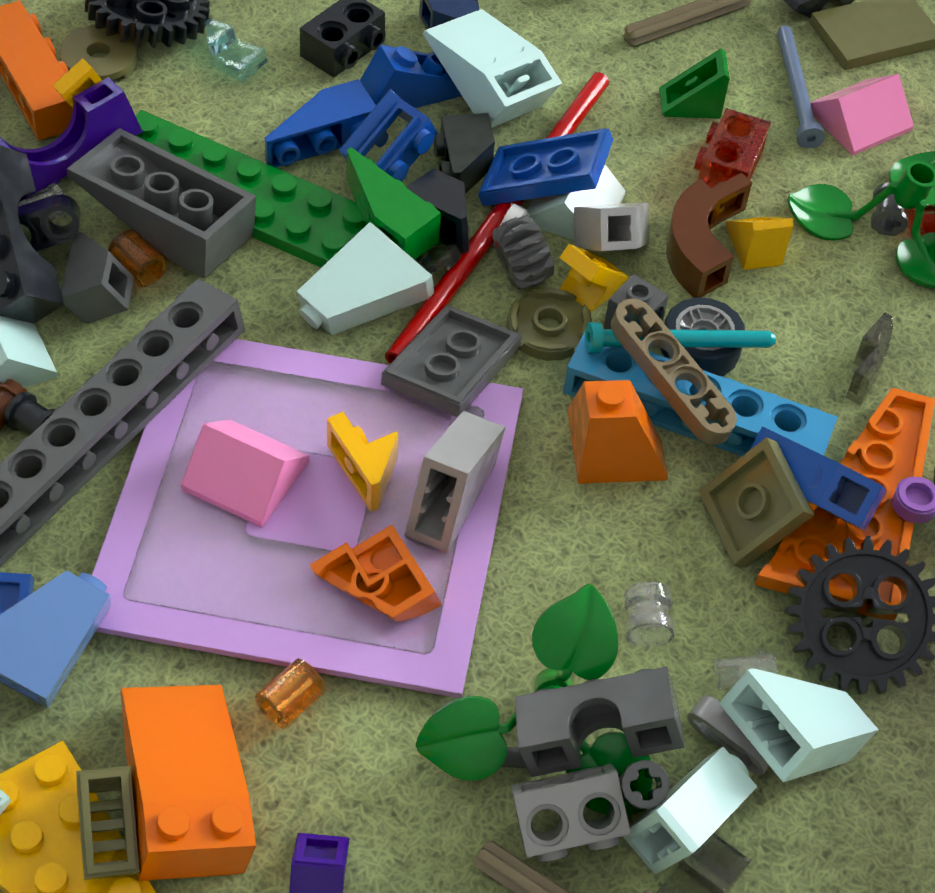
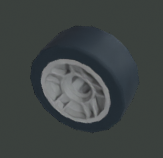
[661,297,745,377]

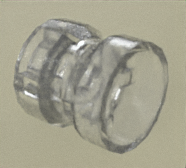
[624,581,675,647]

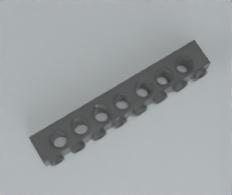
[0,278,245,567]

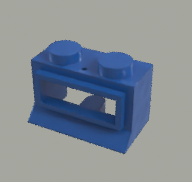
[339,88,438,182]

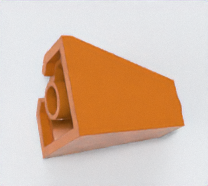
[568,380,668,484]

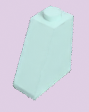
[297,222,434,335]
[719,668,879,782]
[623,747,757,875]

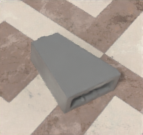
[404,411,505,553]

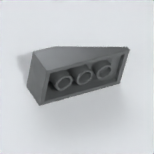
[67,128,256,278]

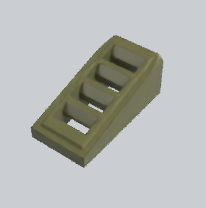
[76,766,140,880]

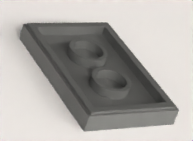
[381,305,522,417]

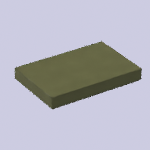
[809,0,935,70]

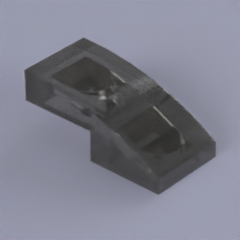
[846,312,893,406]
[656,833,751,893]

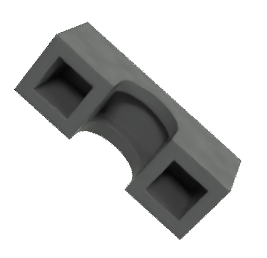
[515,666,685,777]

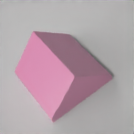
[810,74,914,156]
[181,420,309,527]

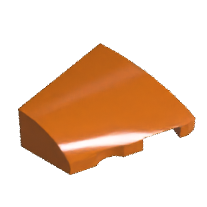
[309,524,442,622]

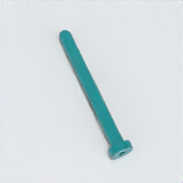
[585,322,776,353]

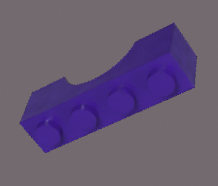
[0,77,143,206]

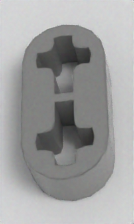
[687,695,770,775]

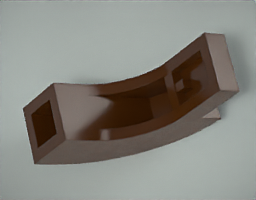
[666,173,752,298]

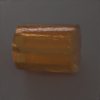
[108,229,167,287]
[255,658,326,729]

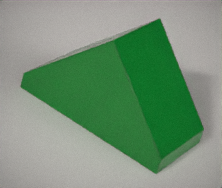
[659,48,730,119]

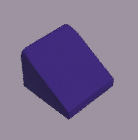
[289,833,350,893]

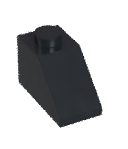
[406,169,469,254]

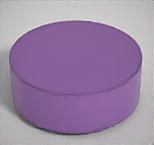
[892,477,935,524]

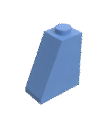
[0,570,111,708]

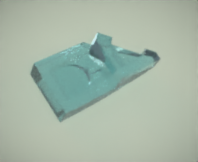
[206,18,268,82]

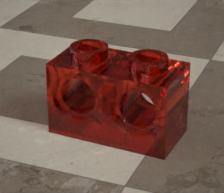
[694,108,771,188]

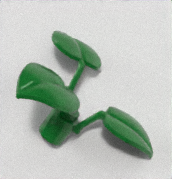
[787,151,935,289]
[416,583,653,815]

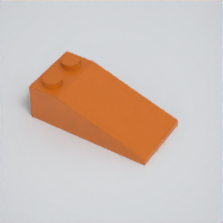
[120,685,256,881]

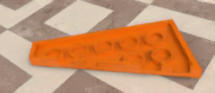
[755,388,935,621]

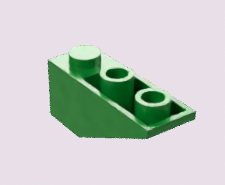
[346,147,441,260]

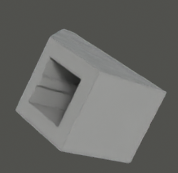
[574,202,649,251]

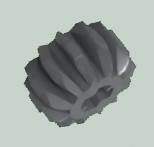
[492,215,554,289]

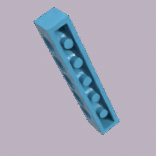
[563,332,838,456]

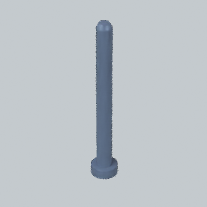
[777,25,825,148]

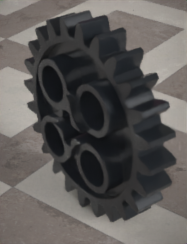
[84,0,210,48]
[784,536,935,695]

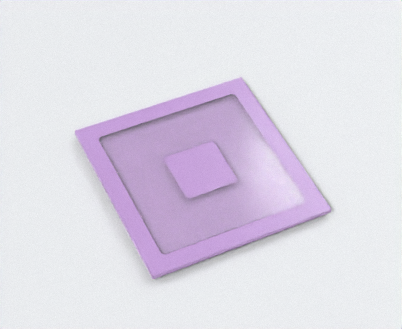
[92,339,524,698]

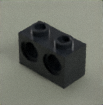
[299,0,386,78]

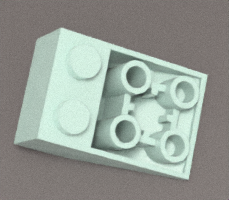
[422,9,562,128]

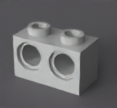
[510,763,631,862]

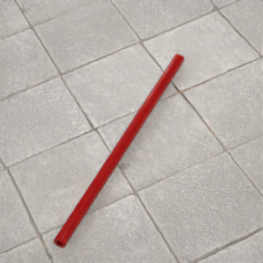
[385,72,609,364]

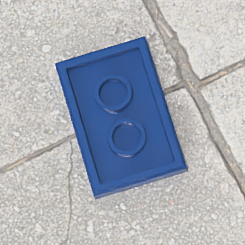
[478,128,613,206]

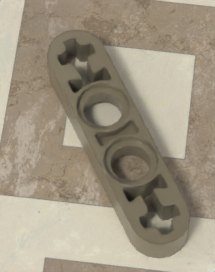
[611,298,737,445]

